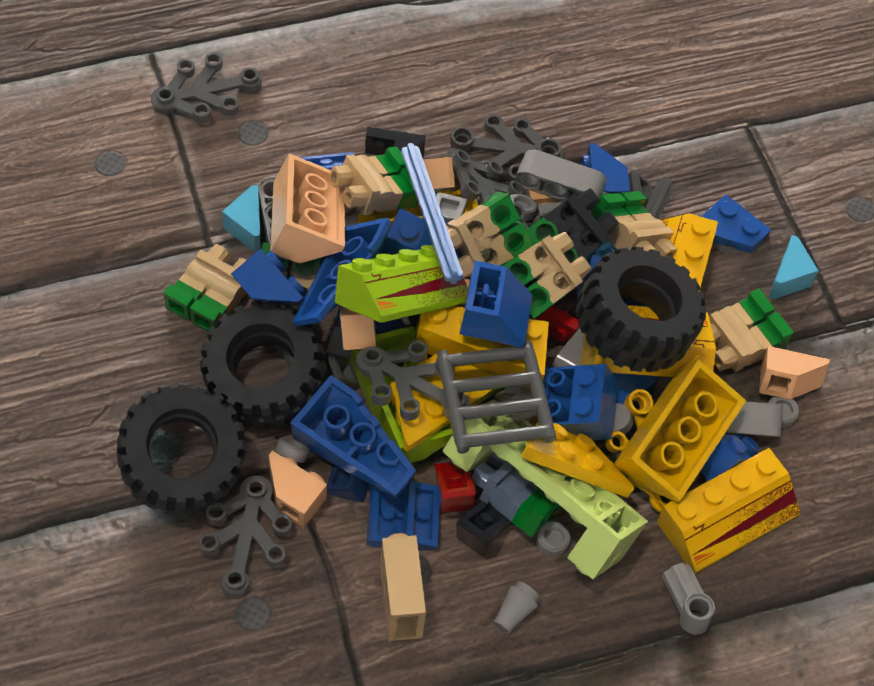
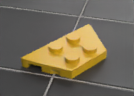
[390,354,502,452]
[521,420,634,498]

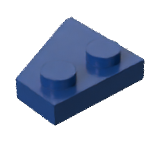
[700,194,771,253]

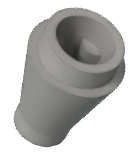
[493,581,540,634]

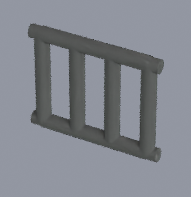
[437,340,556,454]

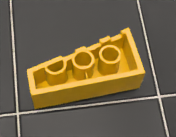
[414,306,549,387]

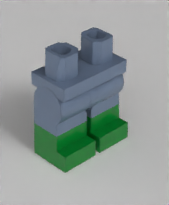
[472,452,561,538]

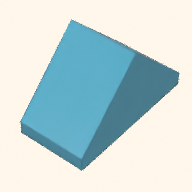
[222,185,260,253]
[769,235,819,299]

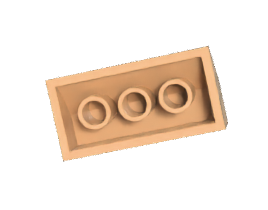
[270,154,345,263]

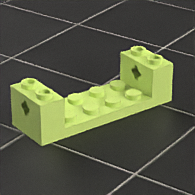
[442,399,648,579]

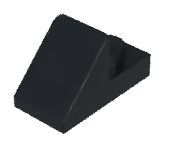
[365,126,426,158]
[456,501,511,556]

